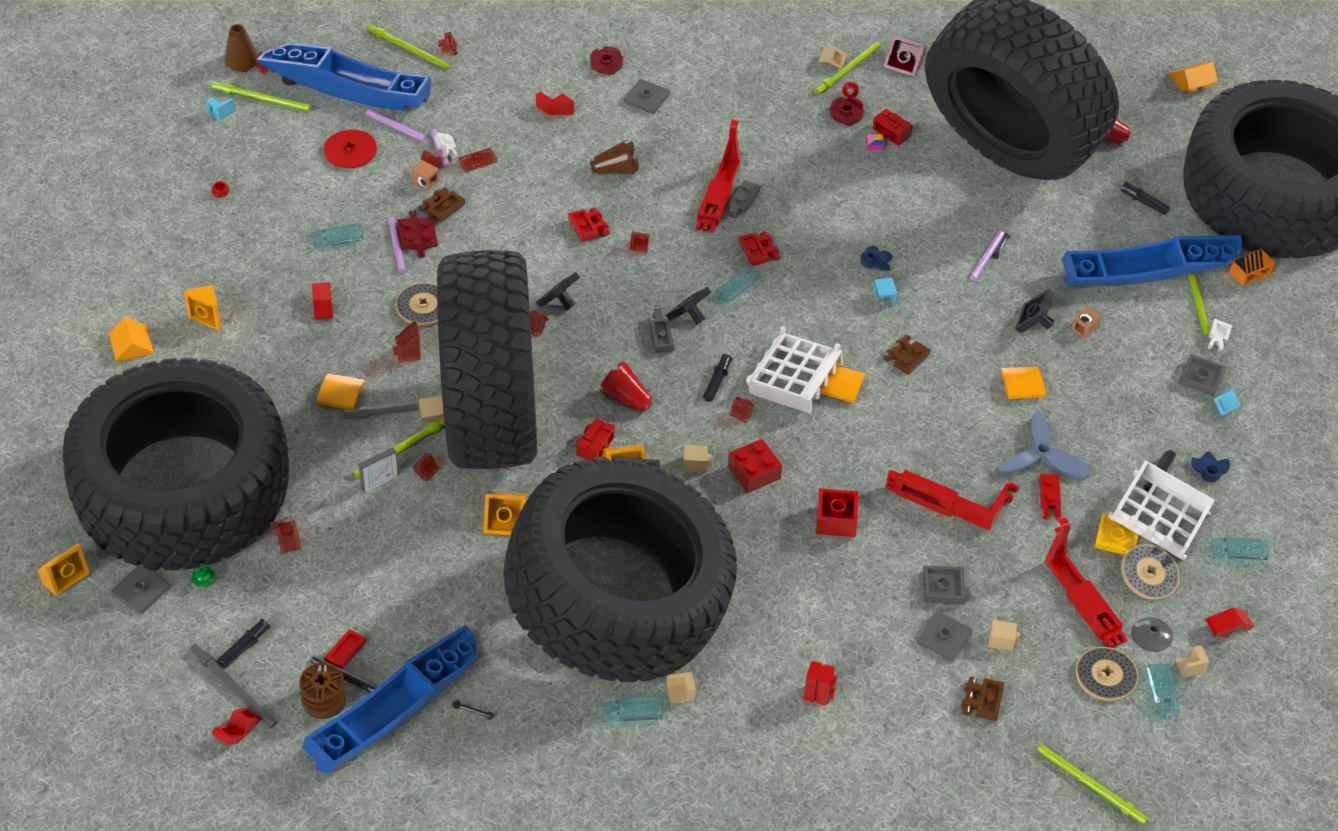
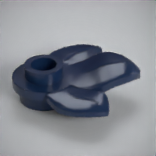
[860,246,893,271]
[1191,451,1230,482]

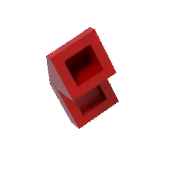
[536,91,574,115]
[312,282,333,319]
[1205,607,1254,638]
[212,708,261,745]

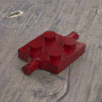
[396,210,438,258]

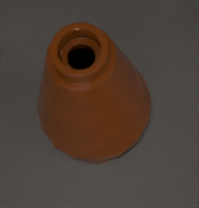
[224,24,258,72]
[590,140,639,174]

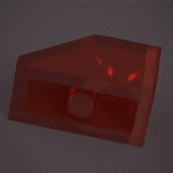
[392,322,421,363]
[272,517,301,554]

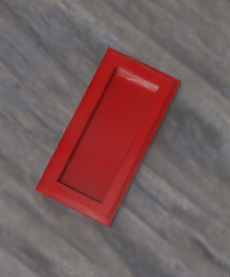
[325,629,366,669]

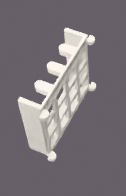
[746,326,843,414]
[1108,460,1215,560]

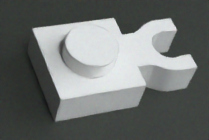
[434,132,458,160]
[1207,319,1232,352]

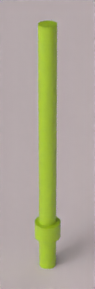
[366,24,451,70]
[814,41,881,95]
[212,82,311,112]
[1188,274,1210,334]
[352,417,445,479]
[1037,744,1149,825]

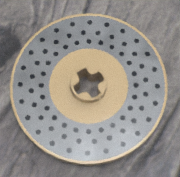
[396,283,438,326]
[1121,544,1180,600]
[1076,647,1138,701]

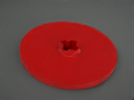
[324,129,377,168]

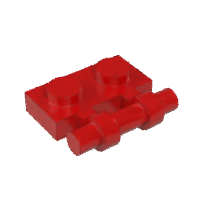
[568,207,610,242]
[738,231,780,266]

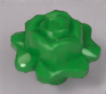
[191,567,215,587]

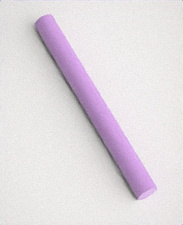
[366,109,426,142]
[388,217,406,273]
[970,231,1005,281]

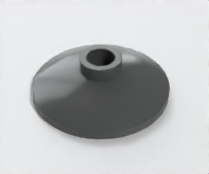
[1132,617,1173,652]

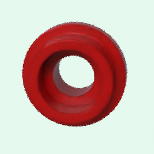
[842,81,859,97]
[211,181,230,197]

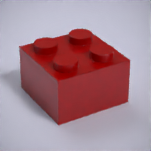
[728,439,782,493]
[816,488,859,537]

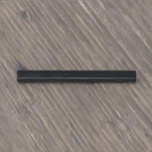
[311,655,377,693]

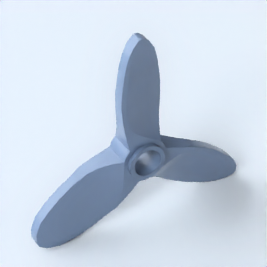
[998,411,1090,479]

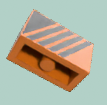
[1230,249,1275,286]

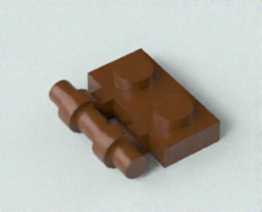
[418,187,465,223]
[883,334,931,375]
[961,677,1004,721]

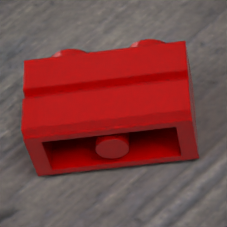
[872,109,913,146]
[575,418,615,461]
[803,661,838,706]

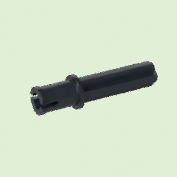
[1121,181,1170,215]
[703,354,733,402]
[1143,449,1176,494]
[218,618,271,668]

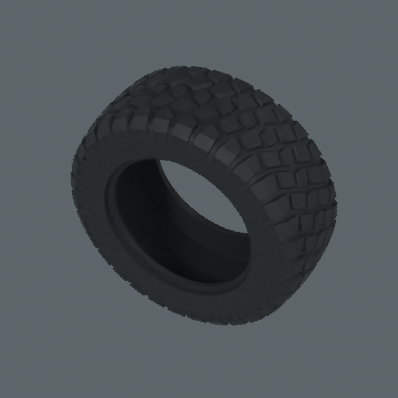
[925,0,1119,180]
[1183,80,1338,258]
[437,250,537,469]
[63,358,289,570]
[503,457,737,682]

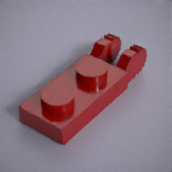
[1039,473,1061,520]

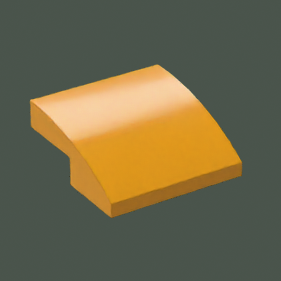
[820,365,865,403]
[1001,367,1046,399]
[316,374,365,410]

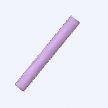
[430,129,450,169]

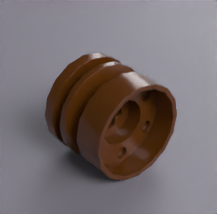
[299,663,346,719]

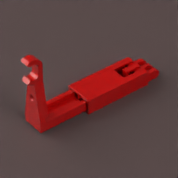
[696,118,741,233]
[885,470,1019,530]
[1045,516,1127,648]

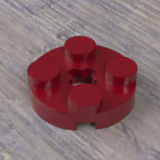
[590,46,623,75]
[830,96,864,126]

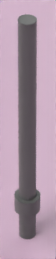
[344,402,419,419]
[190,644,277,728]

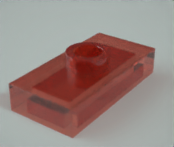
[458,148,497,173]

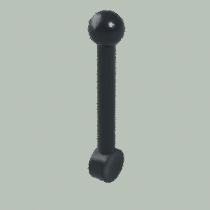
[992,233,1010,259]
[452,700,494,720]

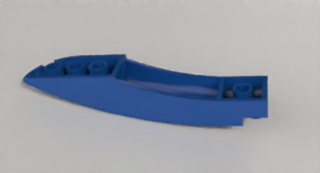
[257,43,431,111]
[1062,235,1242,286]
[302,624,476,774]

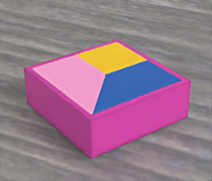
[866,134,885,150]

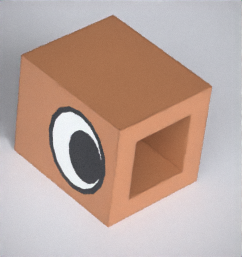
[411,160,439,190]
[1071,306,1102,339]

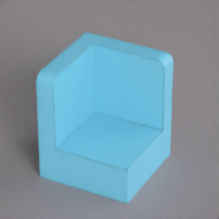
[206,97,235,121]
[873,278,897,306]
[1213,388,1241,416]

